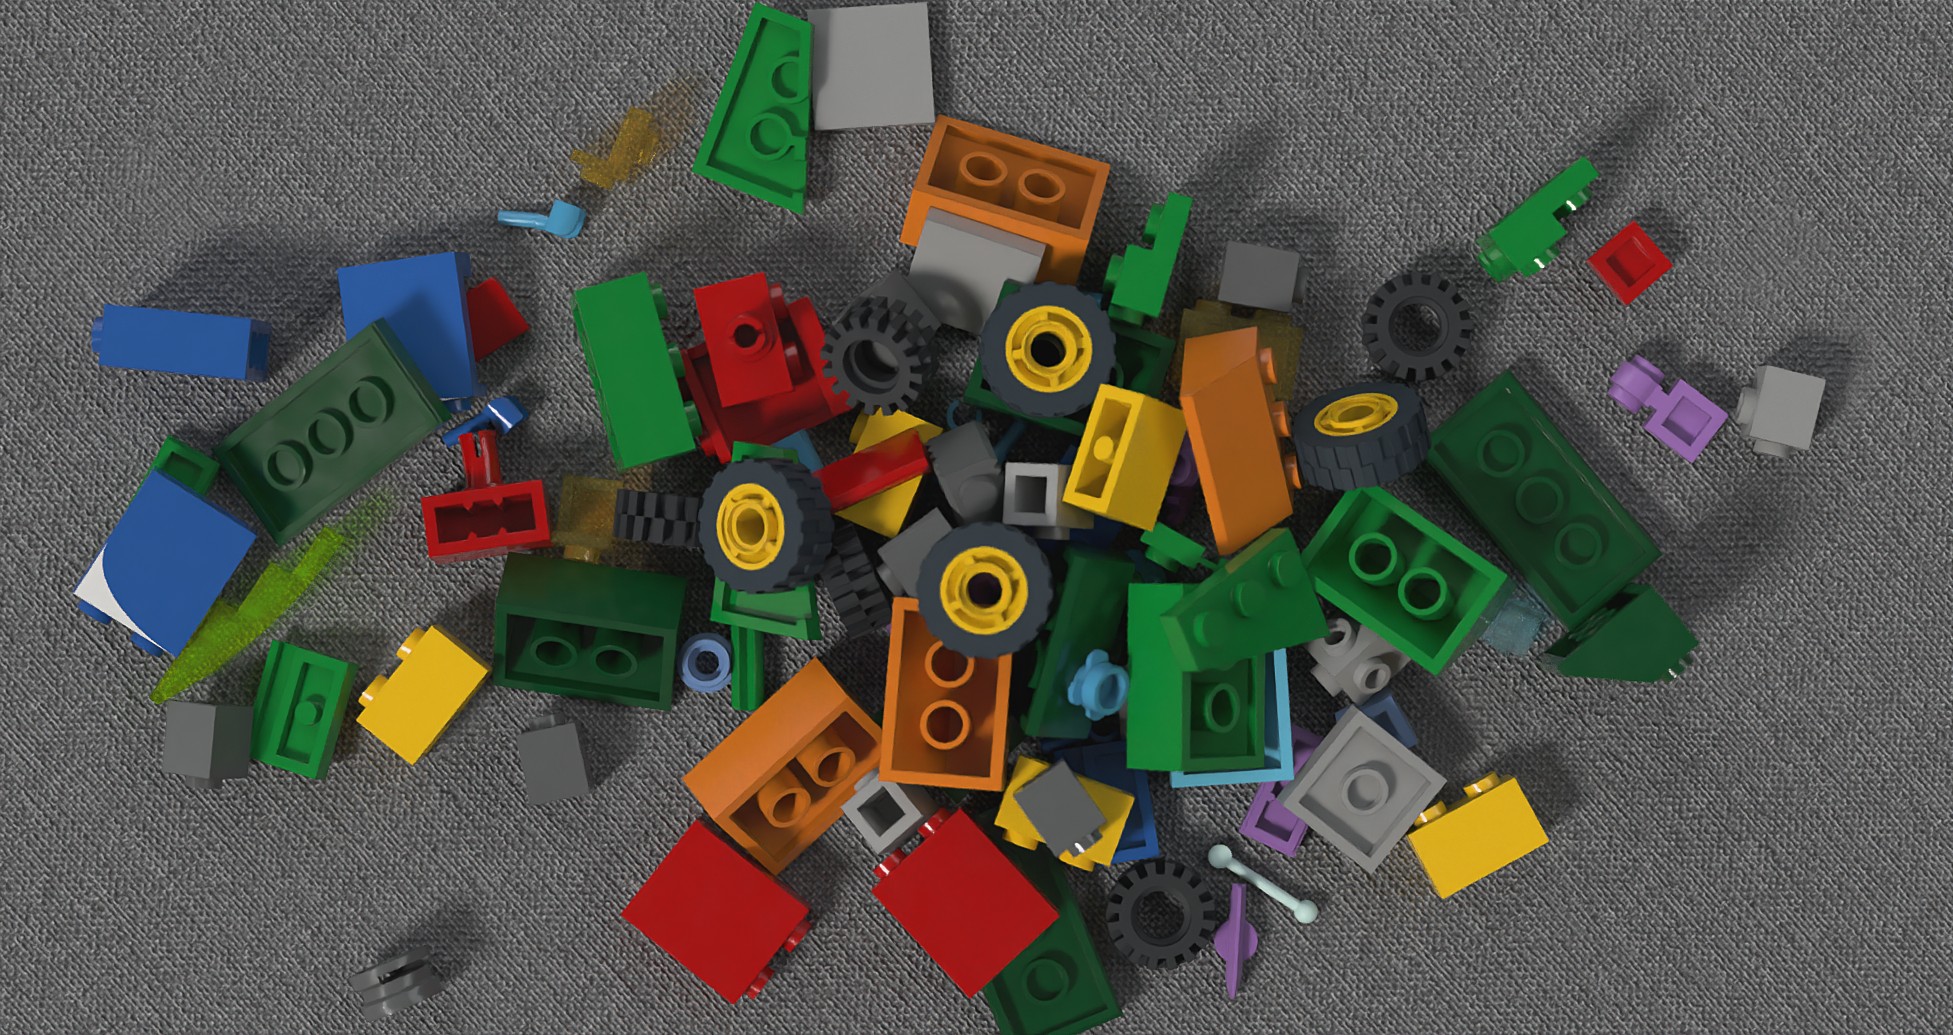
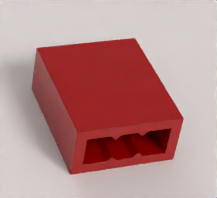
[871,804,1060,999]
[620,815,813,1005]

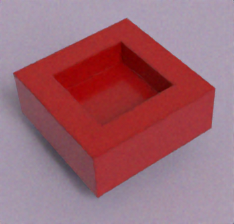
[1585,220,1673,306]

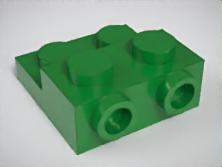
[1475,156,1600,284]
[1101,192,1193,328]

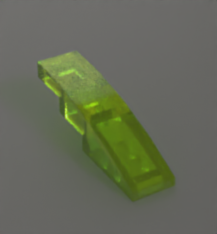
[149,525,354,705]

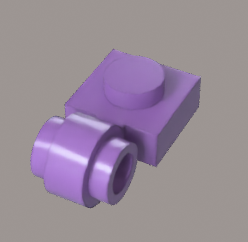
[1607,354,1729,463]

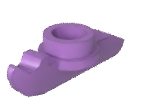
[1166,428,1201,527]
[1214,883,1258,999]

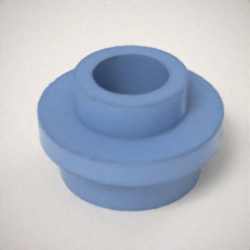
[677,632,731,693]

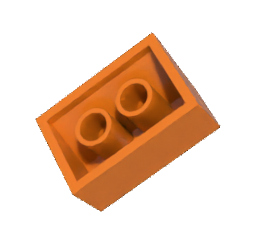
[899,114,1111,287]
[1180,326,1303,556]
[878,597,1017,791]
[682,656,883,876]

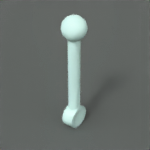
[1208,844,1318,924]

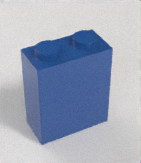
[91,304,272,383]

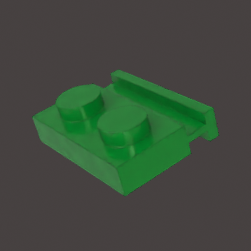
[1137,520,1229,578]
[249,639,359,780]

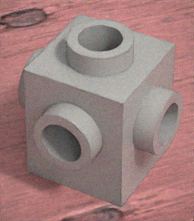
[1301,609,1412,707]

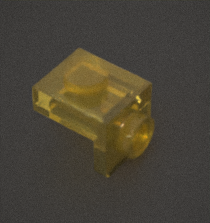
[570,106,662,191]
[551,474,626,563]

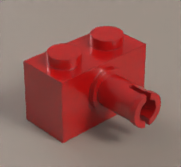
[693,272,804,409]
[421,430,557,565]

